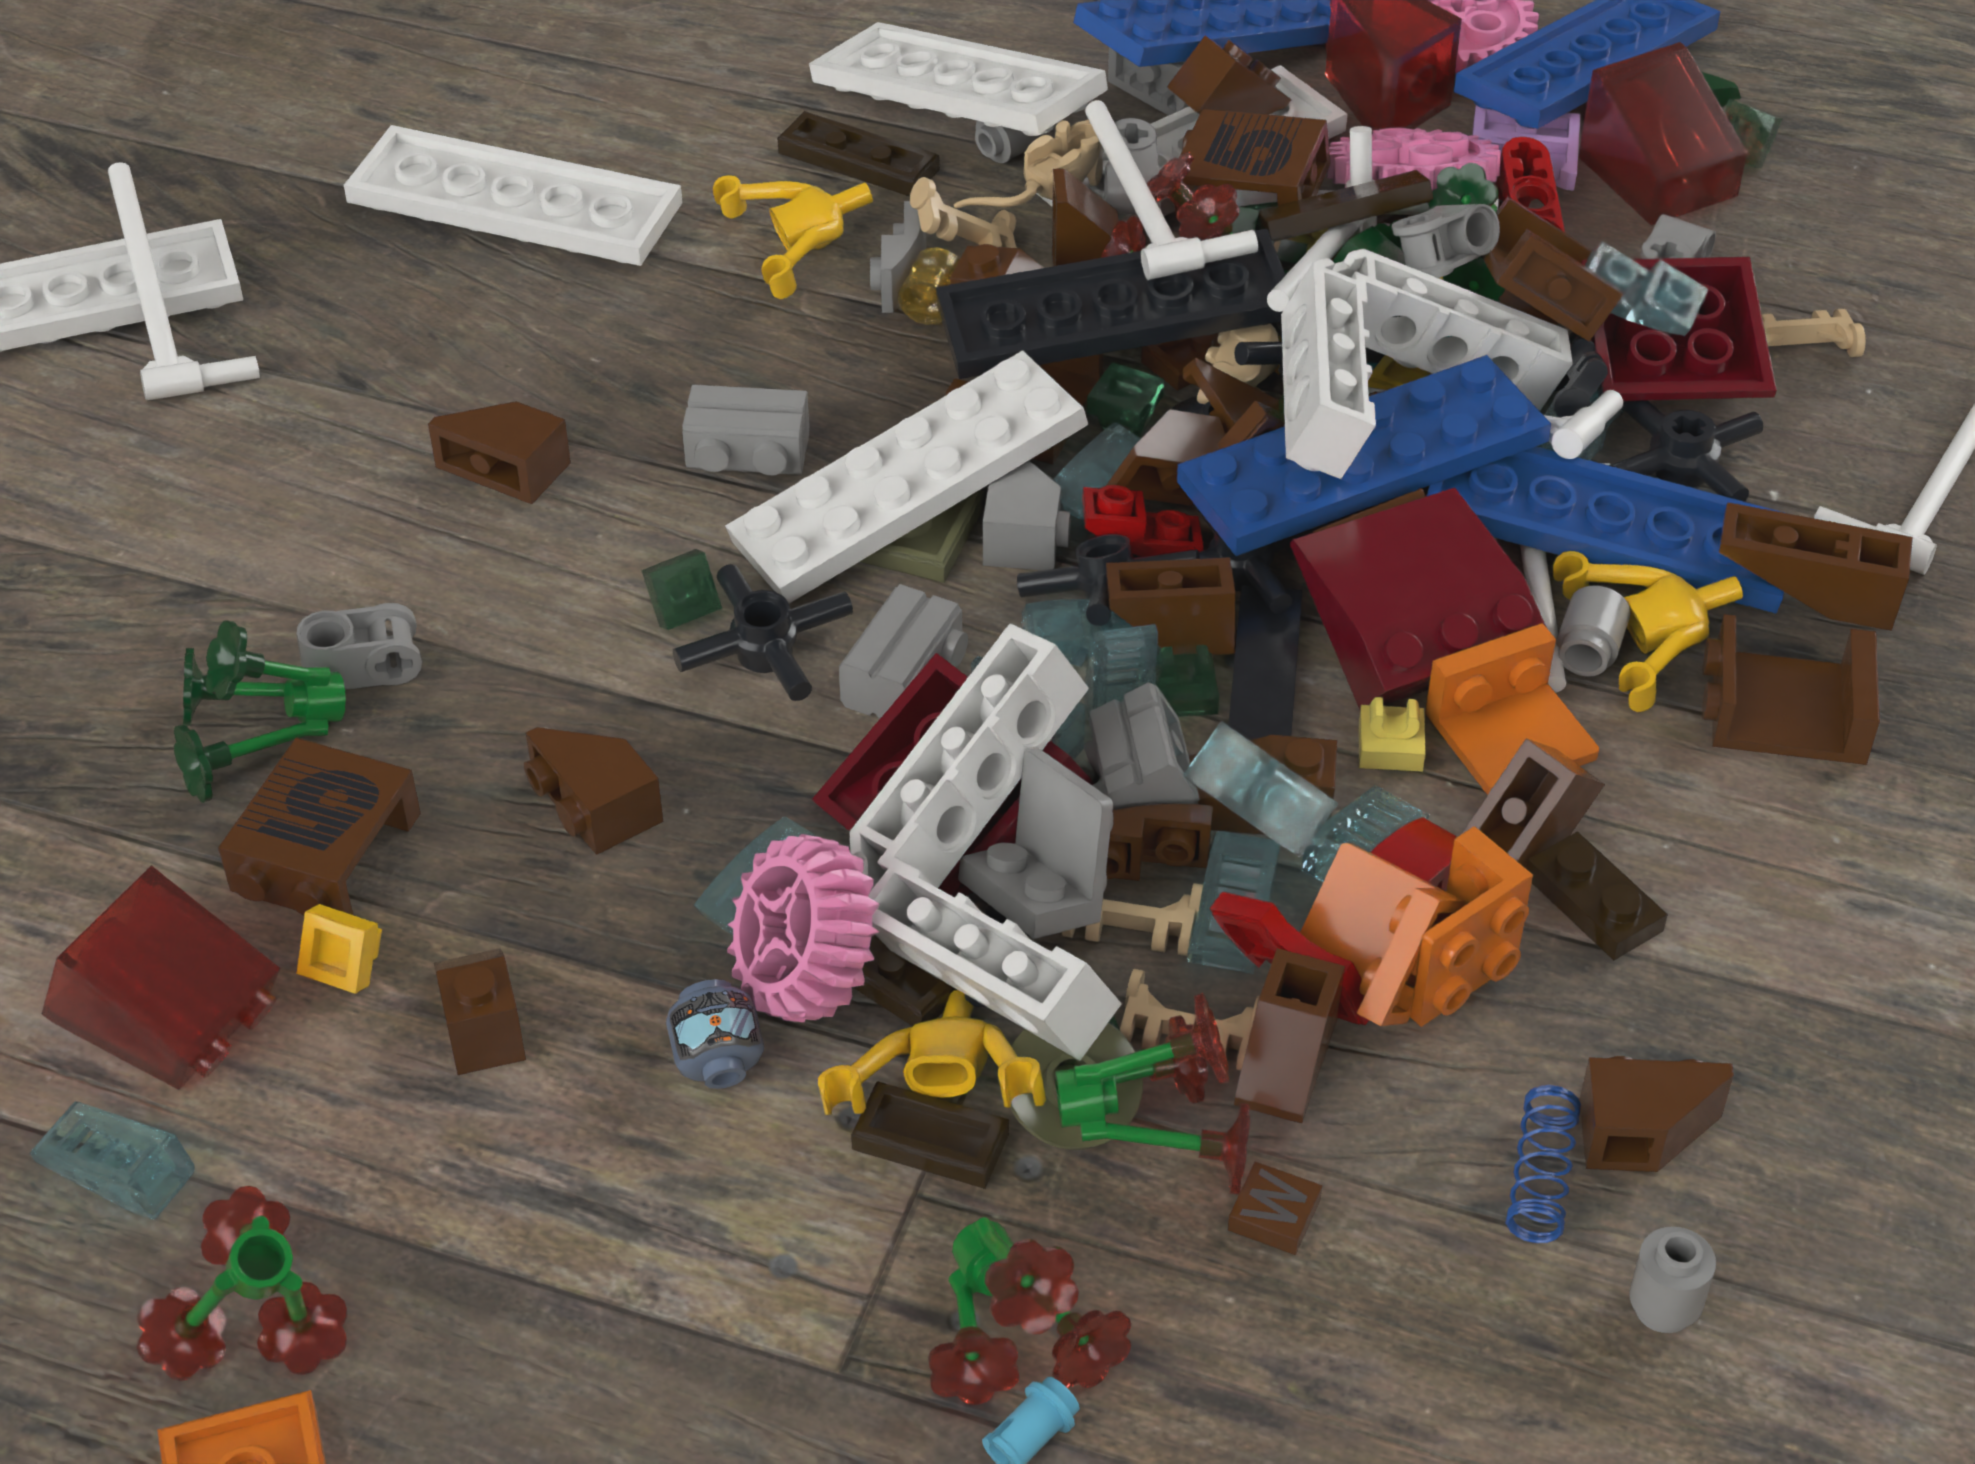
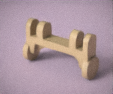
[910,177,1016,248]
[1762,309,1866,357]
[1062,883,1204,956]
[1120,969,1260,1071]

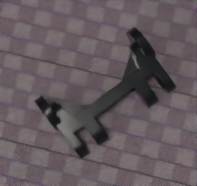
[1553,332,1608,418]

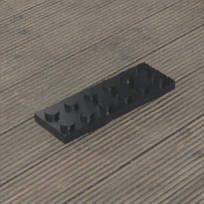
[936,229,1285,379]

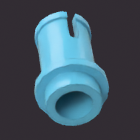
[982,1377,1080,1464]

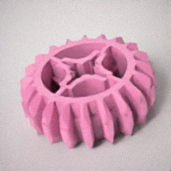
[727,834,880,1023]

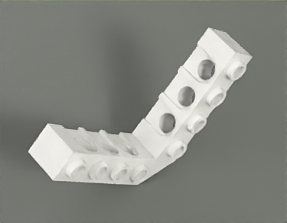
[1281,249,1573,479]
[850,624,1122,1061]

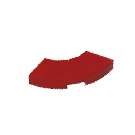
[1209,891,1369,1025]

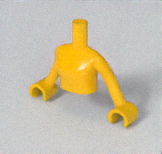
[712,175,873,299]
[1553,551,1743,712]
[818,990,1046,1115]

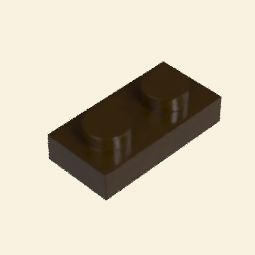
[1526,831,1668,961]

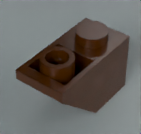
[1167,35,1292,115]
[524,727,664,855]
[1234,948,1345,1124]
[1579,1056,1734,1172]

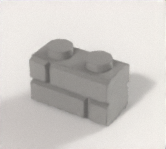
[682,385,810,475]
[839,584,968,719]
[1084,682,1200,810]

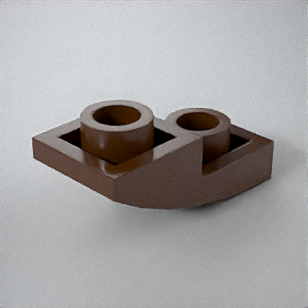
[1106,804,1213,881]

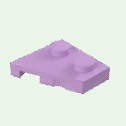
[1472,105,1580,191]

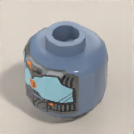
[666,979,764,1089]

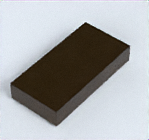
[851,1081,1009,1189]

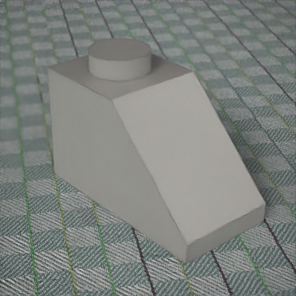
[983,461,1071,570]

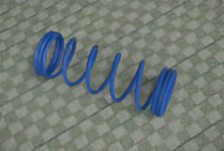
[1506,1085,1581,1243]

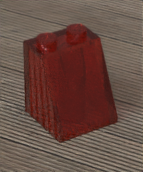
[1325,0,1462,135]
[1578,42,1747,226]
[41,865,281,1090]

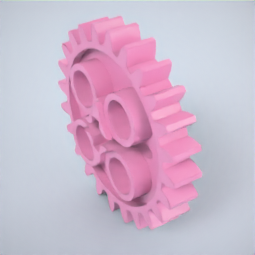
[1373,0,1539,80]
[1327,128,1501,191]

